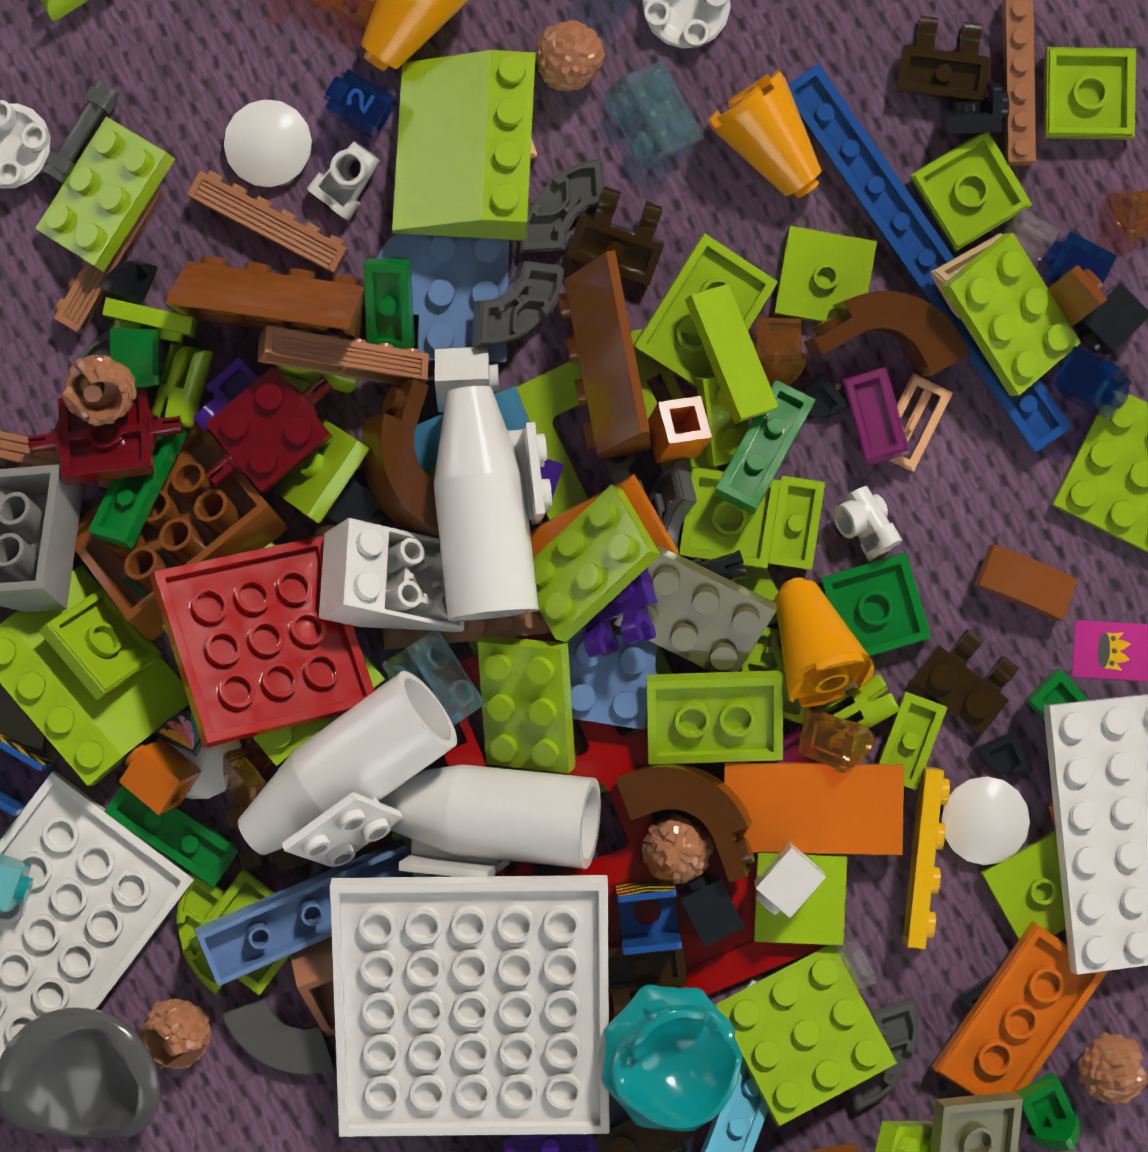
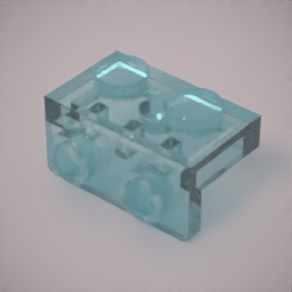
[604,60,705,171]
[381,631,484,726]

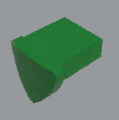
[110,328,160,387]
[1015,1072,1080,1151]

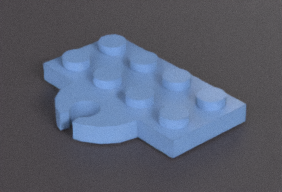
[377,234,509,363]

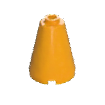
[361,0,469,72]
[707,69,822,198]
[775,577,875,707]

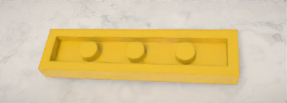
[902,767,950,949]

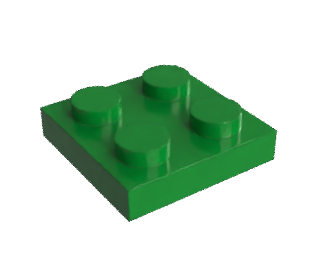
[819,553,931,656]

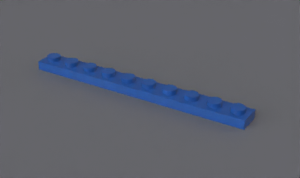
[788,63,1072,453]

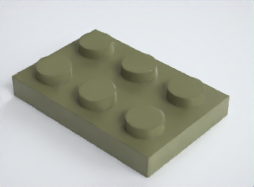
[614,545,777,672]
[930,1092,1023,1152]

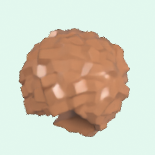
[535,20,605,92]
[62,355,137,426]
[641,811,714,885]
[139,999,211,1070]
[1078,1032,1148,1106]

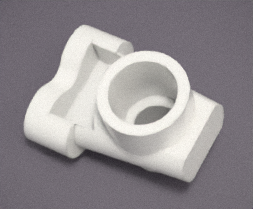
[307,141,380,221]
[833,486,903,563]

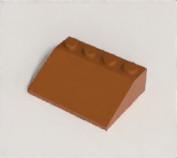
[558,250,651,460]
[166,256,366,340]
[75,423,289,642]

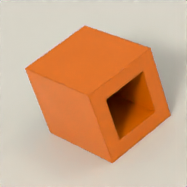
[648,396,712,464]
[119,739,202,815]

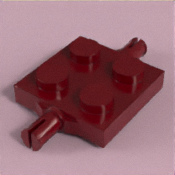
[205,366,334,494]
[28,387,183,485]

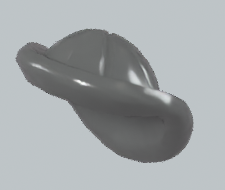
[0,1007,160,1140]

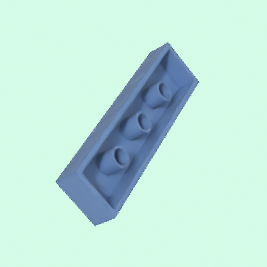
[194,839,413,986]

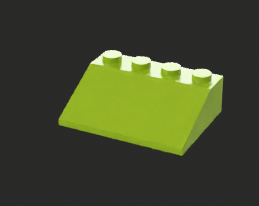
[392,50,536,241]
[0,564,190,786]

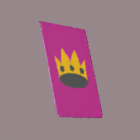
[1072,620,1148,682]

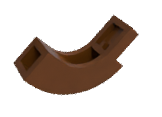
[803,291,971,377]
[361,379,439,539]
[615,764,754,883]

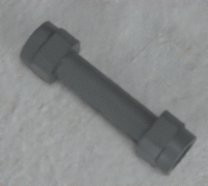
[42,79,119,184]

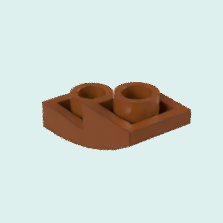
[1048,265,1107,327]
[975,544,1078,621]

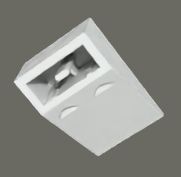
[319,518,465,632]

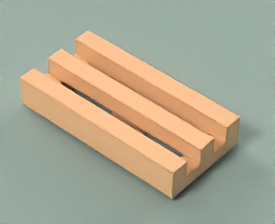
[888,373,953,472]

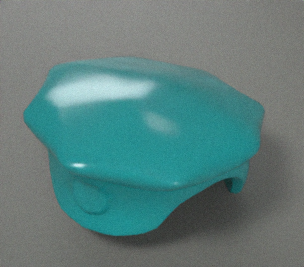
[601,984,742,1131]

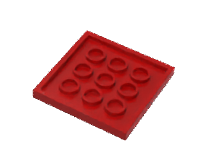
[150,536,374,749]

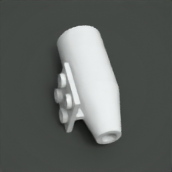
[433,386,552,621]
[238,671,457,868]
[379,764,601,877]

